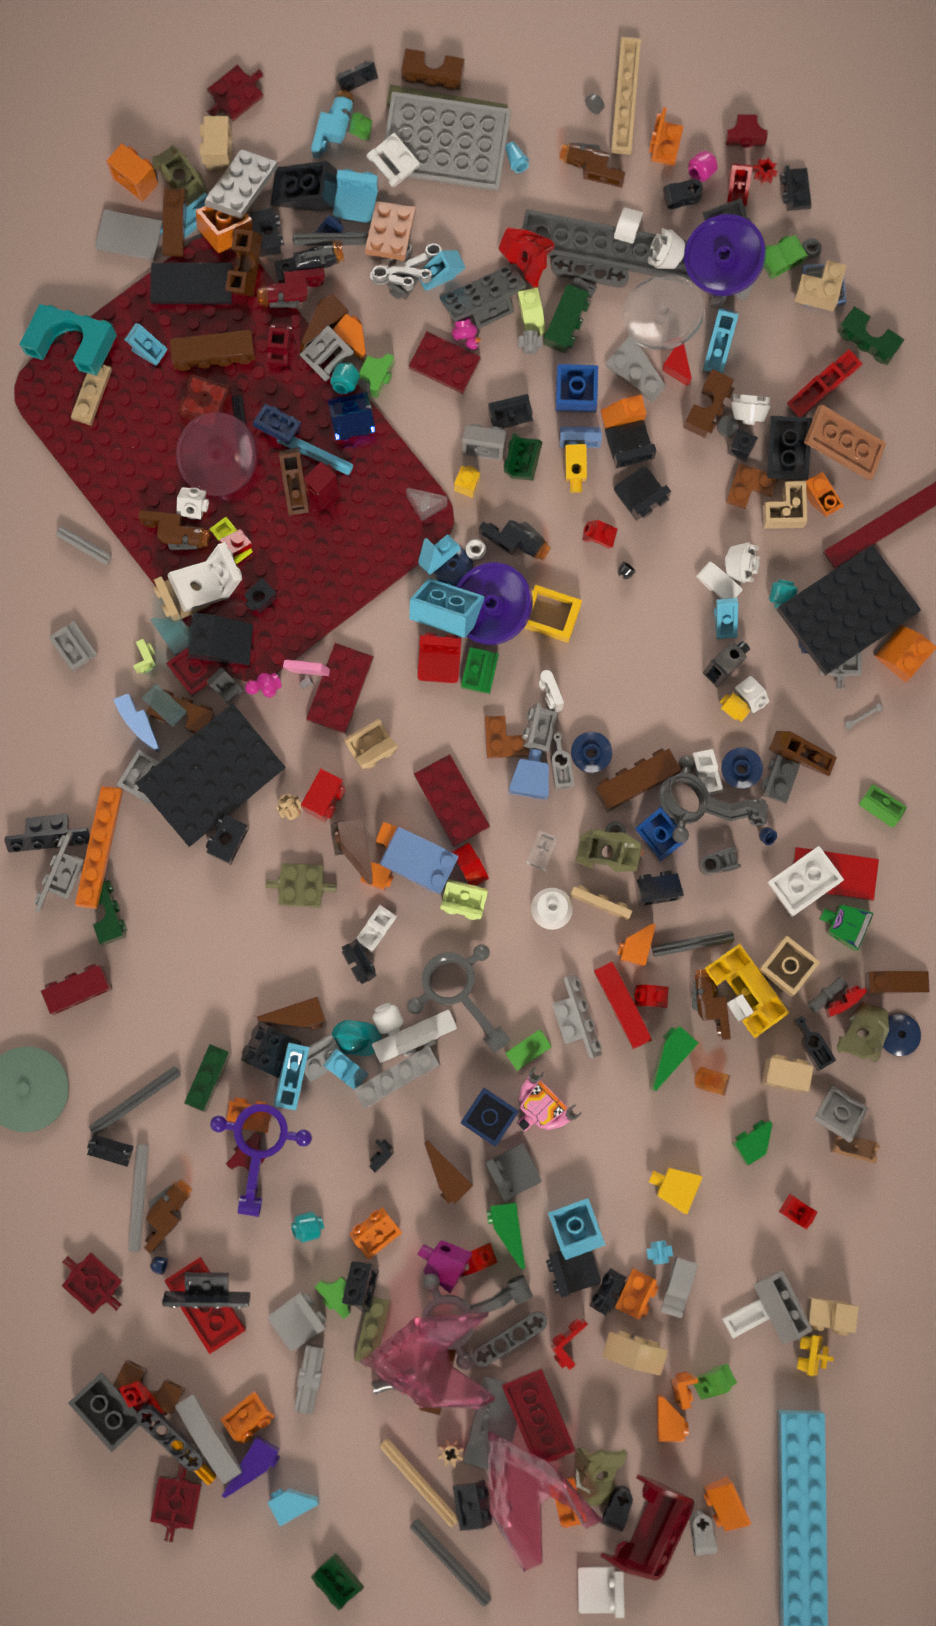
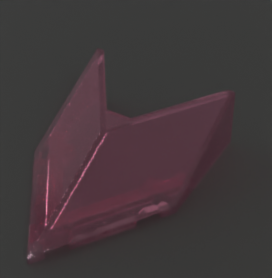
[360,1312,495,1408]
[488,1431,603,1572]

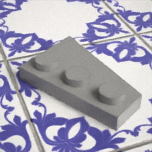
[605,333,666,403]

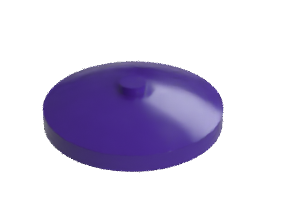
[684,214,766,296]
[457,562,533,645]

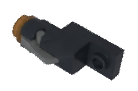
[274,243,344,283]
[479,520,551,561]

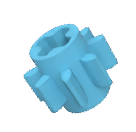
[646,1240,673,1265]

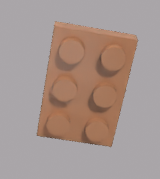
[365,201,416,261]

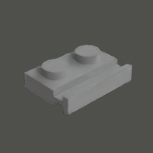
[49,621,98,672]
[304,1033,343,1082]

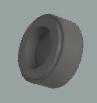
[585,93,604,114]
[717,416,738,438]

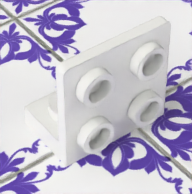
[578,1567,624,1618]

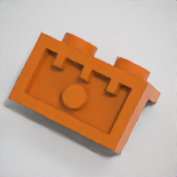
[227,1097,271,1133]
[349,1207,402,1260]
[614,1268,659,1320]
[671,1372,698,1410]
[220,1391,275,1444]

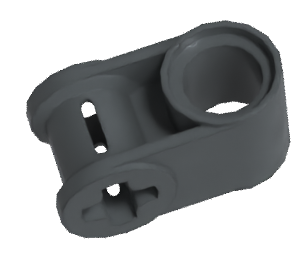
[699,847,741,876]

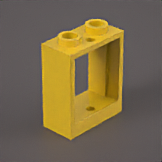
[524,585,582,643]

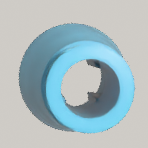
[505,142,529,173]

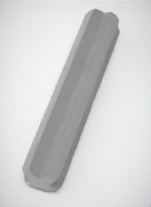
[56,526,112,565]

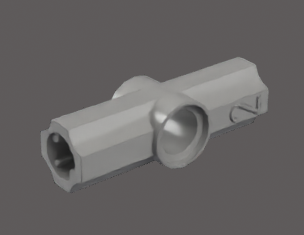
[294,1345,325,1414]

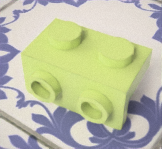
[440,879,489,920]

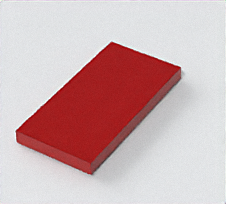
[793,847,879,901]
[164,1257,246,1355]

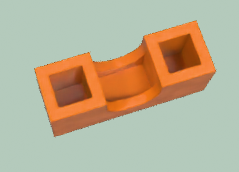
[360,822,397,891]

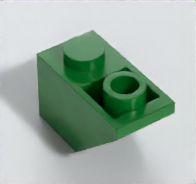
[732,1119,773,1166]

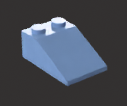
[379,827,459,894]

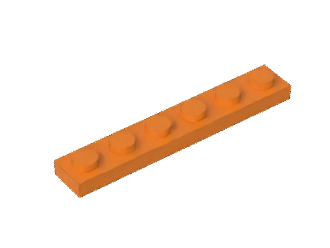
[75,786,123,909]

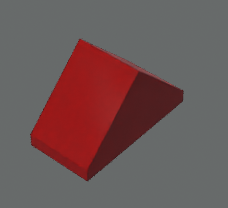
[727,164,753,206]
[662,340,692,386]
[451,843,489,886]

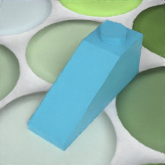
[703,307,739,374]
[273,1043,310,1111]

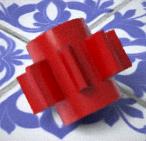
[752,157,778,184]

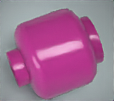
[688,151,718,182]

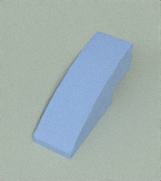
[113,693,161,753]

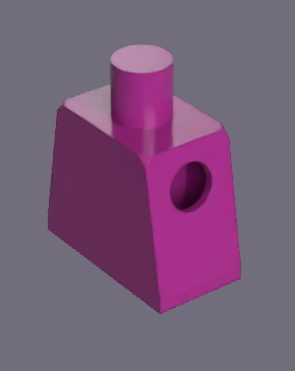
[417,1240,472,1294]

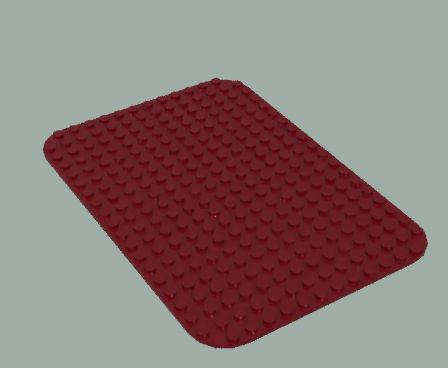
[14,236,454,682]

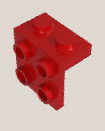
[417,633,462,684]
[550,1318,588,1371]

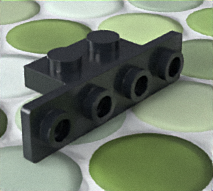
[4,814,90,853]
[162,1272,251,1309]

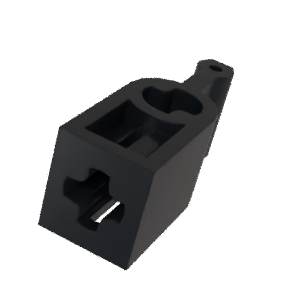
[794,1016,837,1071]

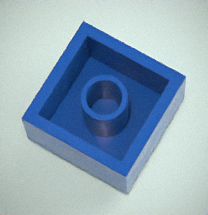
[555,364,598,413]

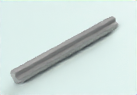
[128,1144,149,1252]

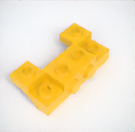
[704,944,790,1038]

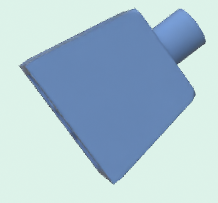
[509,749,549,800]

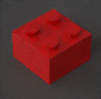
[301,768,346,822]

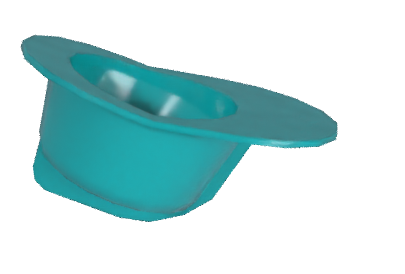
[332,1020,382,1056]

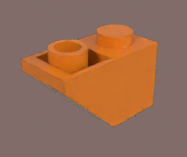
[806,472,844,517]

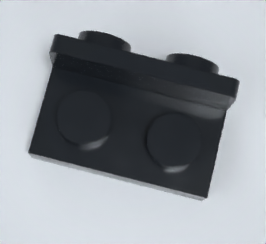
[780,165,812,211]
[342,1261,379,1313]
[452,1480,493,1531]

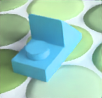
[125,323,167,366]
[418,534,461,575]
[714,598,738,639]
[323,1049,368,1089]

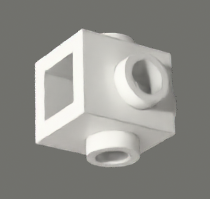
[177,487,209,519]

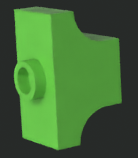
[359,353,395,398]
[315,1276,351,1319]
[693,1363,737,1400]

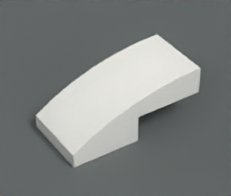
[614,207,643,244]
[696,561,743,599]
[693,749,723,795]
[356,905,397,954]
[727,994,754,1021]

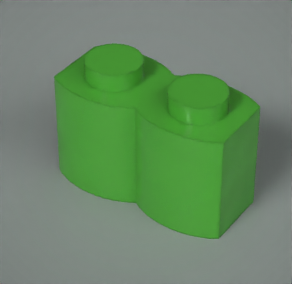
[764,235,808,279]

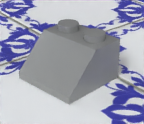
[462,424,506,461]

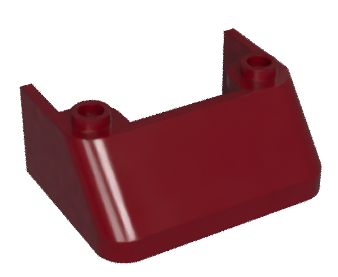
[600,1474,695,1581]

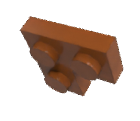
[726,463,777,509]
[485,715,529,759]

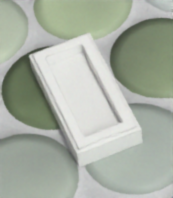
[722,1298,770,1339]

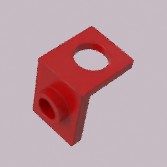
[462,1243,498,1277]

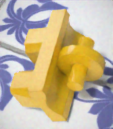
[797,1335,834,1376]

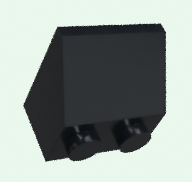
[635,871,684,907]

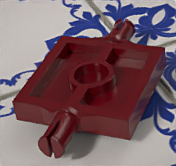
[207,64,264,122]
[61,1252,123,1314]
[150,1464,202,1542]

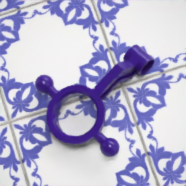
[210,1104,312,1217]

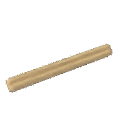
[380,1439,458,1527]

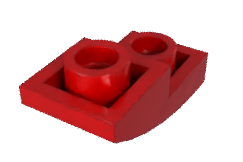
[825,986,867,1018]
[119,1381,163,1419]

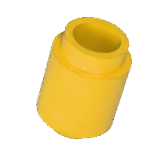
[719,692,751,722]

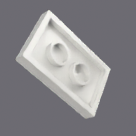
[767,846,844,917]

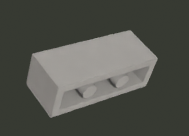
[753,1270,812,1344]

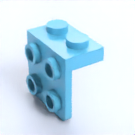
[333,169,379,223]

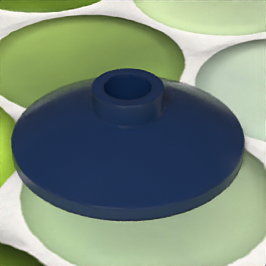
[433,548,473,587]
[571,732,612,773]
[721,747,763,789]
[883,1014,921,1056]

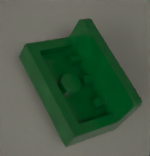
[503,434,543,481]
[311,1553,364,1611]

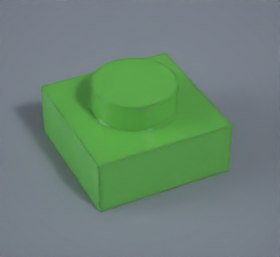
[349,112,372,141]

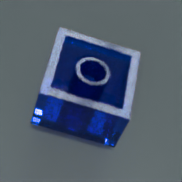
[327,392,376,440]

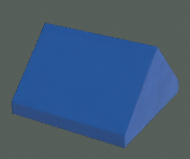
[635,806,689,862]

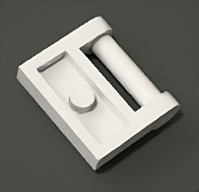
[366,133,420,188]
[539,670,564,713]

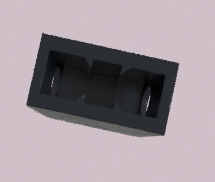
[703,641,750,688]

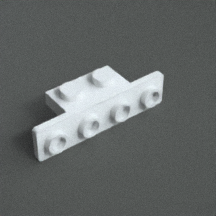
[372,1010,457,1063]

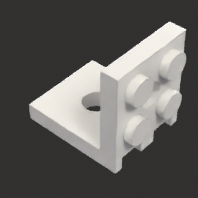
[167,542,242,612]

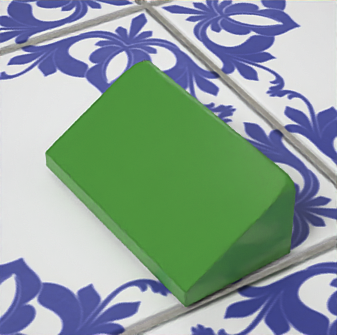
[859,784,907,828]
[505,1029,552,1071]

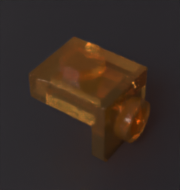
[694,1066,730,1096]

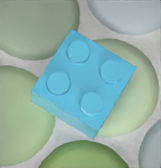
[548,1198,606,1260]

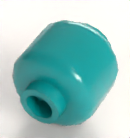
[330,363,360,394]
[769,579,798,608]
[291,1212,324,1243]

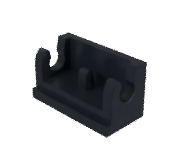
[488,394,533,429]

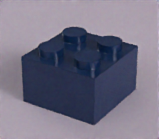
[460,1087,519,1147]

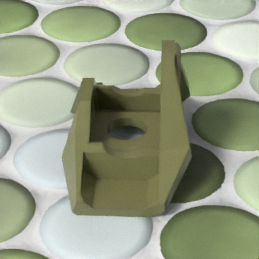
[152,144,208,207]
[575,829,642,872]
[836,1003,889,1063]
[575,1447,627,1506]

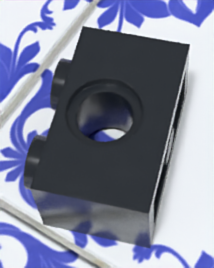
[249,208,284,257]
[205,815,249,865]

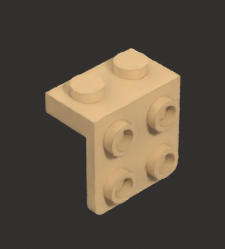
[153,576,210,622]
[343,718,398,769]

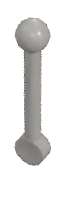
[844,703,883,729]

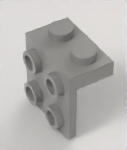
[268,1291,327,1351]

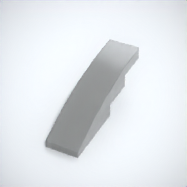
[175,1394,242,1484]

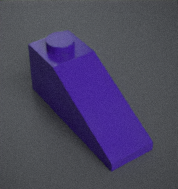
[222,1435,281,1498]

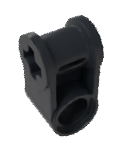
[663,179,703,210]
[601,1485,633,1532]

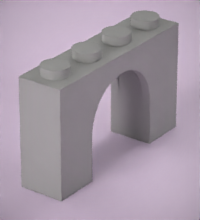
[354,1046,440,1109]

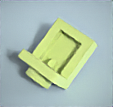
[133,639,156,674]

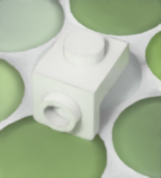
[735,676,769,713]

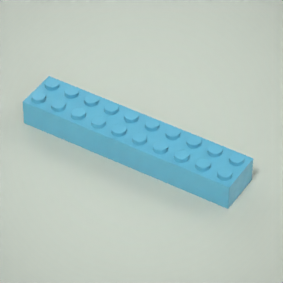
[778,1410,828,1626]

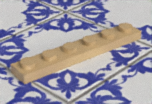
[611,37,641,155]

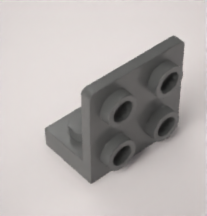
[485,1144,542,1201]

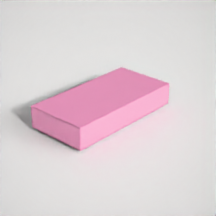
[283,660,330,676]

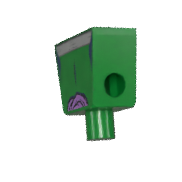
[819,905,874,951]

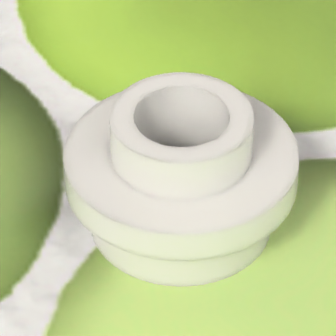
[466,539,486,560]

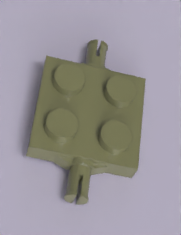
[265,863,337,908]

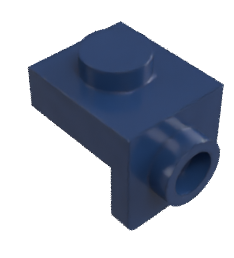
[314,215,344,246]

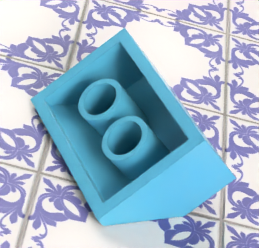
[409,578,484,638]

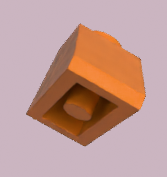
[333,314,366,362]
[600,395,646,430]
[617,924,656,967]
[657,1394,689,1442]

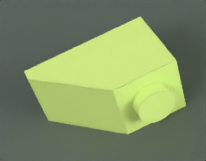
[517,287,546,336]

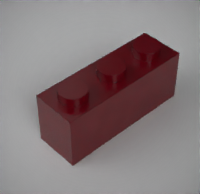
[304,462,340,510]
[41,964,112,1015]

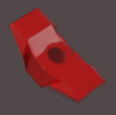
[498,227,555,288]

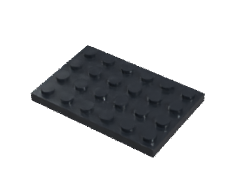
[776,545,921,676]
[135,703,286,847]

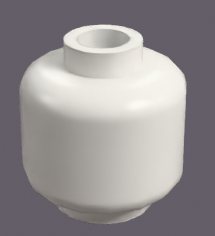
[372,1003,404,1036]

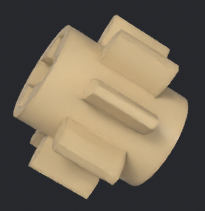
[276,794,302,820]
[438,1439,464,1467]

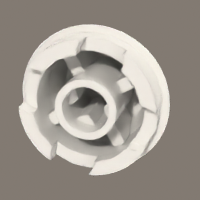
[648,228,685,269]
[731,394,771,425]
[725,542,760,583]
[531,888,573,930]

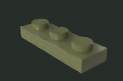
[354,1296,391,1366]

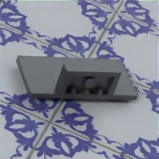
[440,264,527,329]
[463,1376,517,1473]

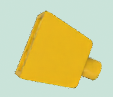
[564,444,587,493]
[648,1168,703,1215]

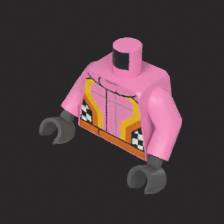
[517,1067,582,1132]

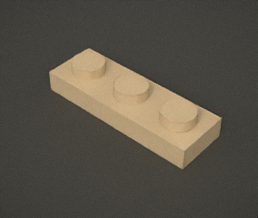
[71,365,112,425]
[570,885,632,920]

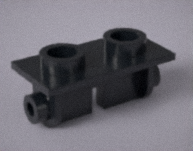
[335,60,378,94]
[341,939,377,985]
[87,1134,134,1167]
[589,1268,627,1316]

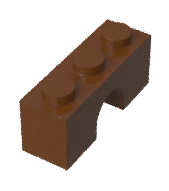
[401,48,465,90]
[225,229,263,297]
[683,369,735,438]
[146,689,216,734]
[113,1359,186,1416]

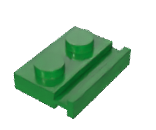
[461,647,499,695]

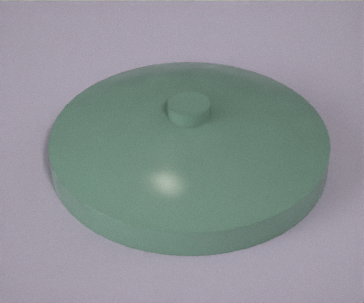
[0,1047,70,1132]

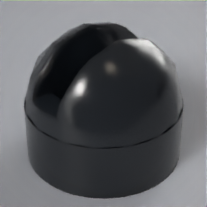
[618,561,636,580]

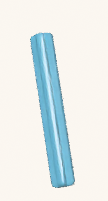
[277,437,353,475]

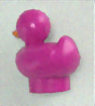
[452,316,481,350]
[245,673,282,698]

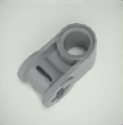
[690,1510,717,1556]

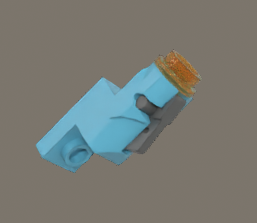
[311,91,354,159]

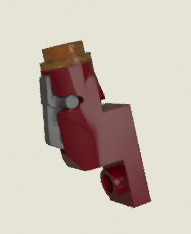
[257,268,325,308]

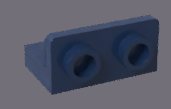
[253,404,301,445]

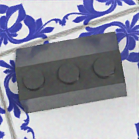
[68,1372,140,1452]

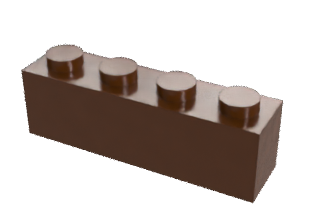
[170,330,256,371]
[595,748,681,812]

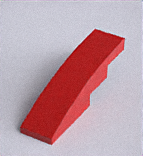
[787,349,863,417]
[594,962,652,1050]

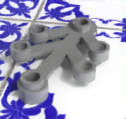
[370,243,442,291]

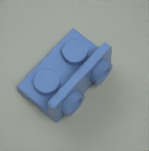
[560,427,602,448]

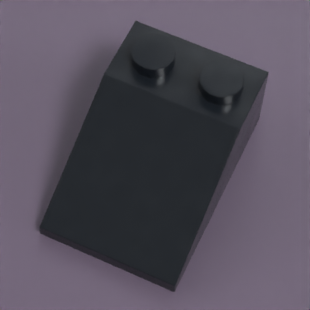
[270,161,338,211]
[767,416,813,480]
[187,612,253,666]

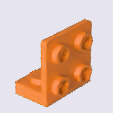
[649,107,684,166]

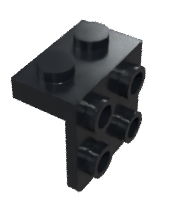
[614,466,671,521]
[241,1022,302,1078]
[546,1250,601,1298]

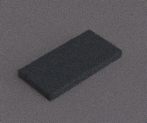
[150,263,233,304]

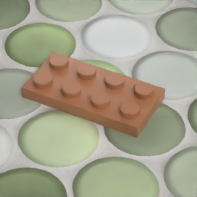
[804,405,886,480]

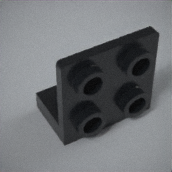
[605,420,657,469]

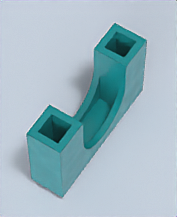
[19,304,117,376]

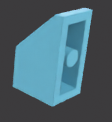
[418,250,466,291]
[268,1488,320,1526]

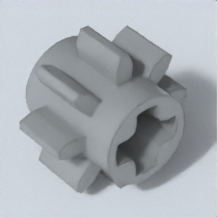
[518,330,542,354]

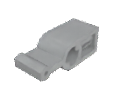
[551,733,574,791]
[660,1257,698,1318]

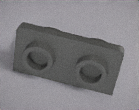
[761,754,800,804]

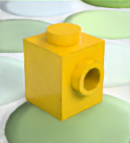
[454,465,481,498]

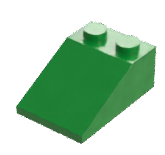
[650,1026,699,1092]
[486,1202,526,1269]

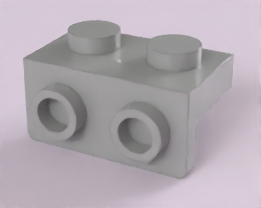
[522,703,557,753]

